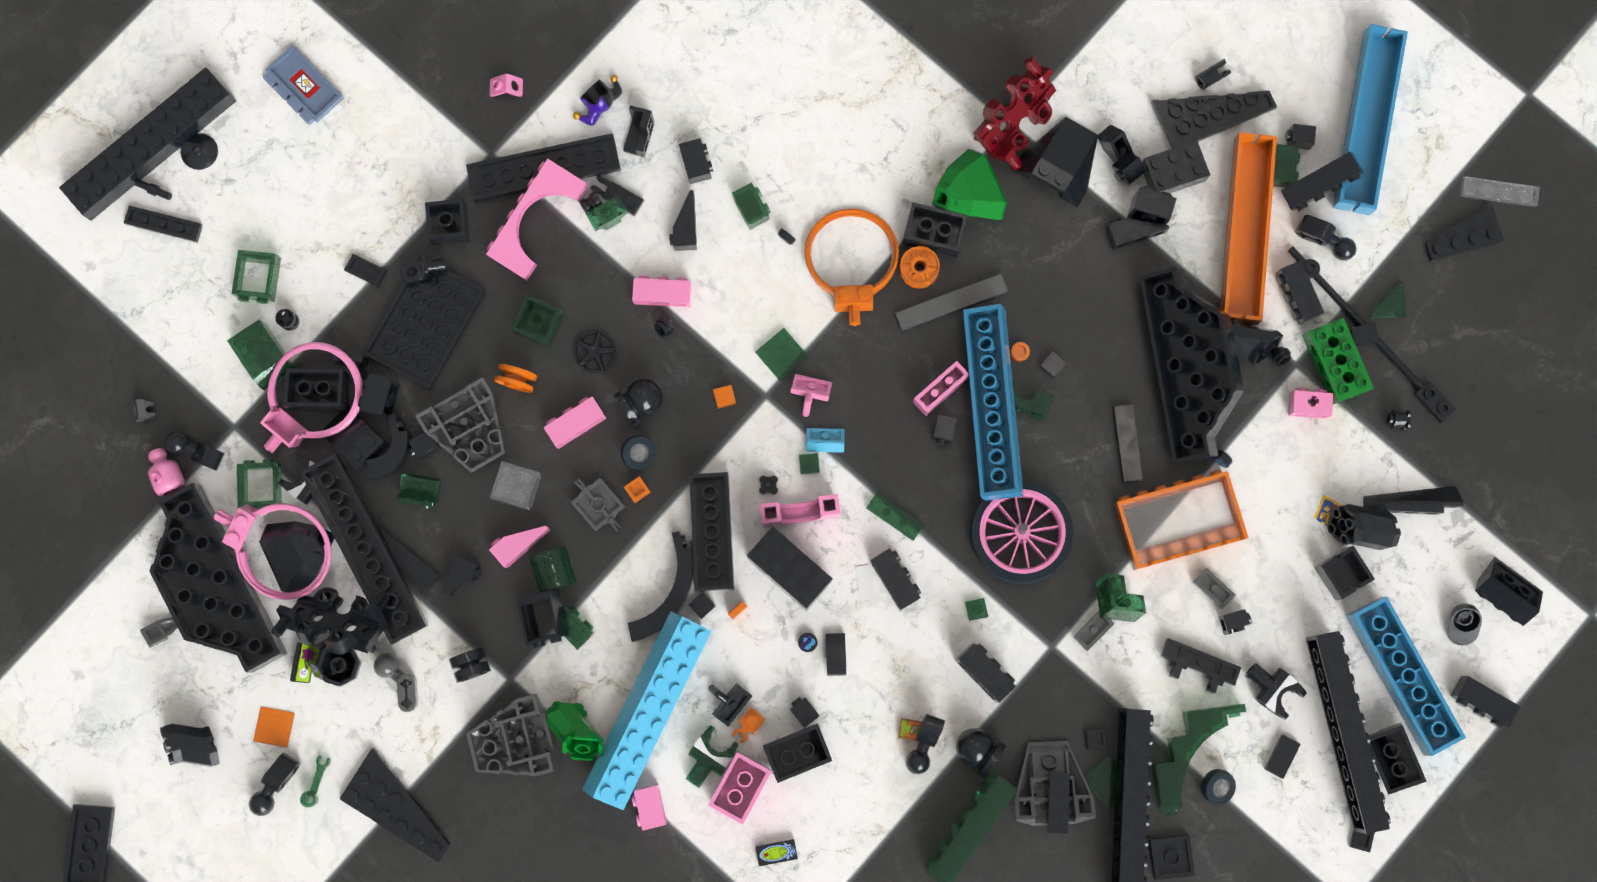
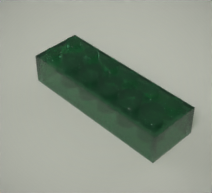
[926,773,1018,882]

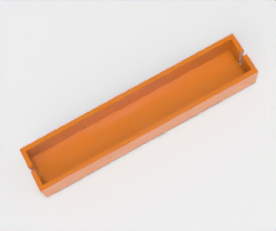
[1220,132,1277,325]

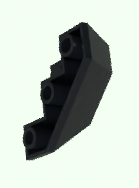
[259,521,334,593]

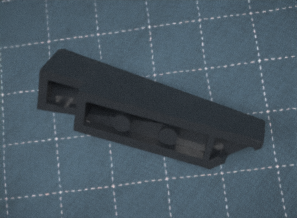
[1363,486,1463,515]

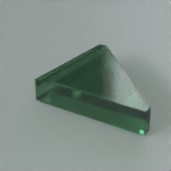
[1369,282,1406,318]

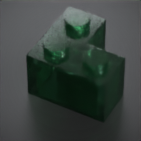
[1095,573,1146,622]

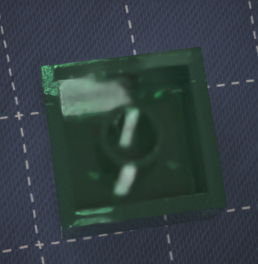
[511,295,564,348]

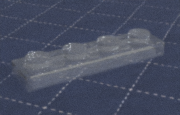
[1460,176,1540,207]

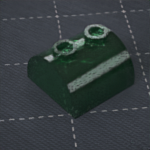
[529,546,578,593]

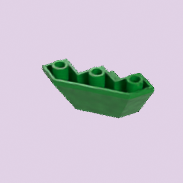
[932,149,1007,220]

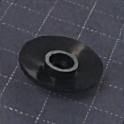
[181,134,218,170]

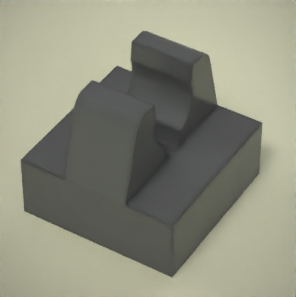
[133,399,155,422]

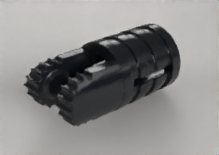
[1195,59,1231,90]

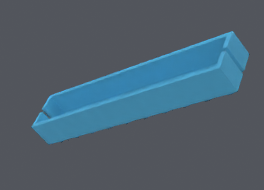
[1332,24,1408,216]

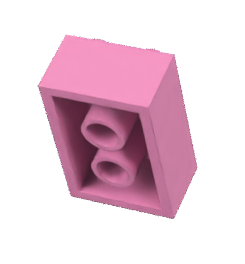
[708,751,772,824]

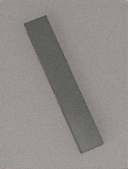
[895,274,1008,331]

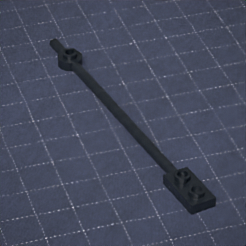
[1288,246,1456,423]

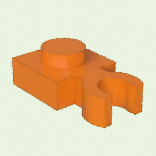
[732,707,766,743]

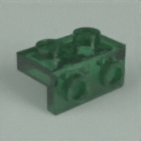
[396,473,441,508]

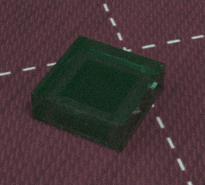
[799,453,820,475]

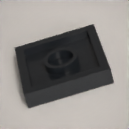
[1149,835,1195,880]

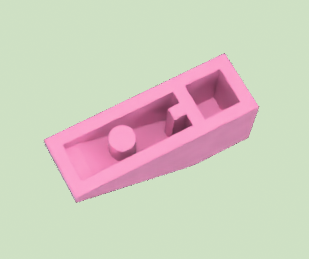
[489,526,551,568]

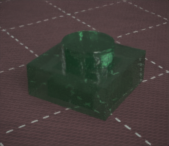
[965,598,988,621]

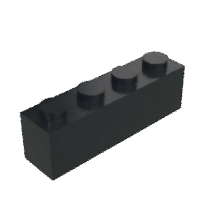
[1281,152,1364,212]

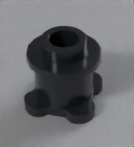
[1387,410,1411,431]

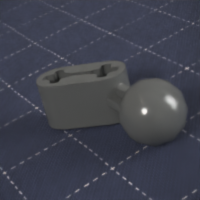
[373,653,418,712]

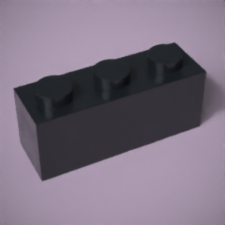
[1276,260,1325,324]
[870,548,921,611]
[1450,676,1521,728]

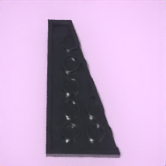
[340,748,450,862]

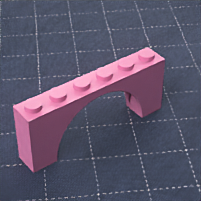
[486,159,588,281]

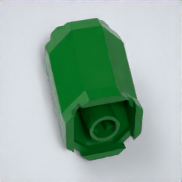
[547,701,603,761]

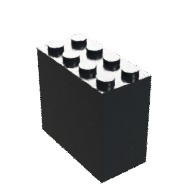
[746,526,833,612]

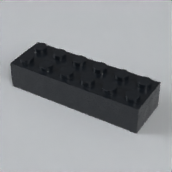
[689,472,735,592]

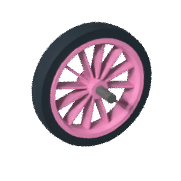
[970,482,1074,584]

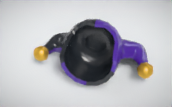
[573,75,622,126]

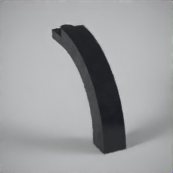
[628,531,694,642]

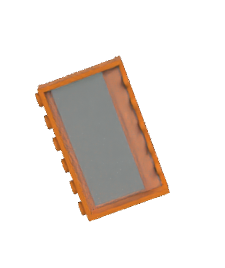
[1114,469,1249,570]

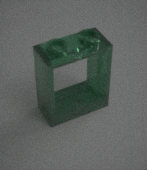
[231,250,281,304]
[237,459,282,510]

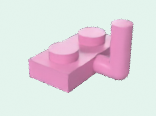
[791,374,832,417]

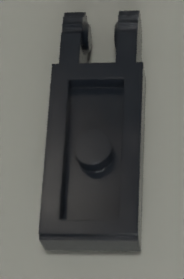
[590,175,644,217]

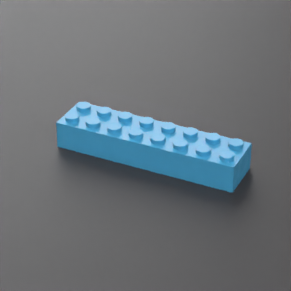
[1346,596,1466,756]

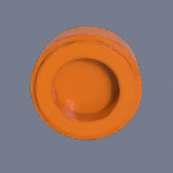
[1010,342,1030,362]

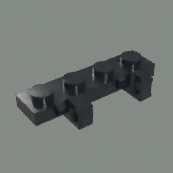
[1160,638,1241,694]

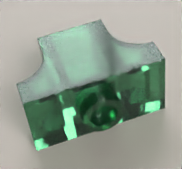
[586,195,628,232]

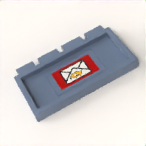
[263,45,344,125]

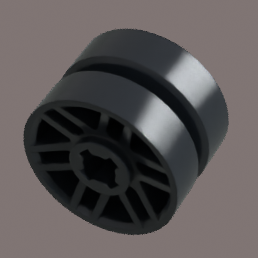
[449,647,491,683]

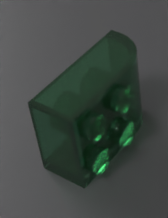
[227,319,295,391]

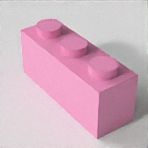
[632,276,692,307]
[913,361,969,416]
[543,397,606,449]

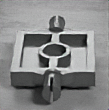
[571,478,625,532]

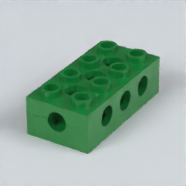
[1302,318,1374,405]

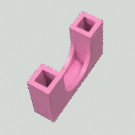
[760,494,840,528]

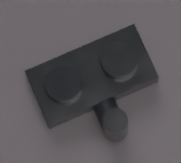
[708,683,752,727]

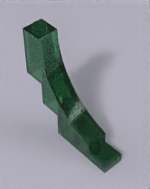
[1151,704,1246,816]

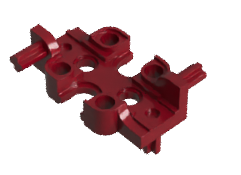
[973,56,1057,171]

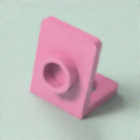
[490,73,523,97]

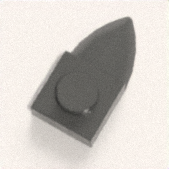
[140,617,178,648]

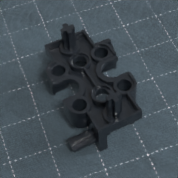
[271,587,390,655]

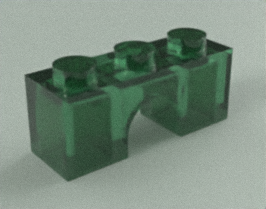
[1012,380,1055,421]

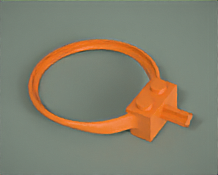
[804,209,899,326]

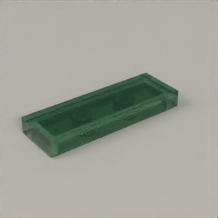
[866,493,924,541]

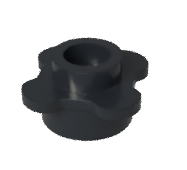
[759,475,778,495]

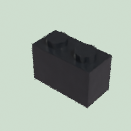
[679,138,714,184]

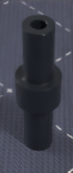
[134,179,172,200]

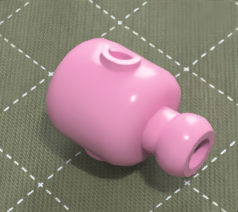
[147,448,185,497]

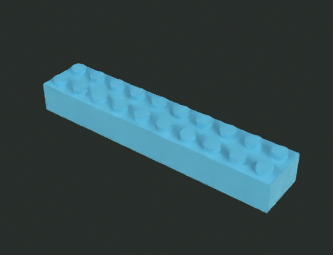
[582,611,711,810]

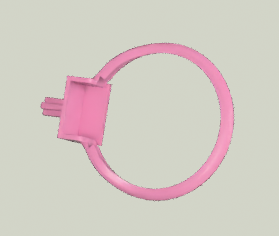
[261,342,363,453]
[214,503,331,600]

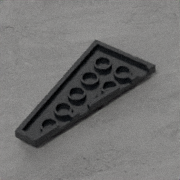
[1151,90,1277,149]

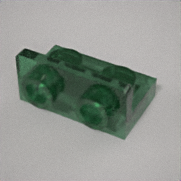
[551,605,595,650]

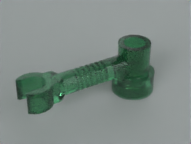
[300,755,331,808]

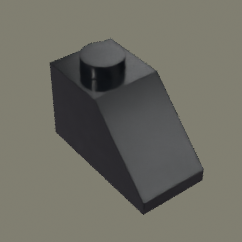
[1097,124,1135,163]

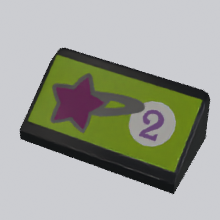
[290,642,315,683]

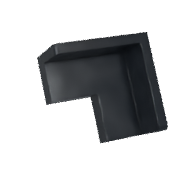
[623,105,655,157]

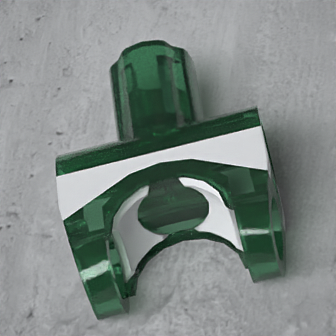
[685,725,739,788]

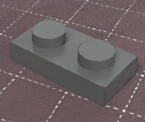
[1192,568,1236,609]
[1073,610,1115,651]

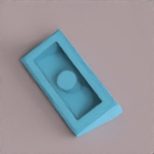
[806,428,844,452]

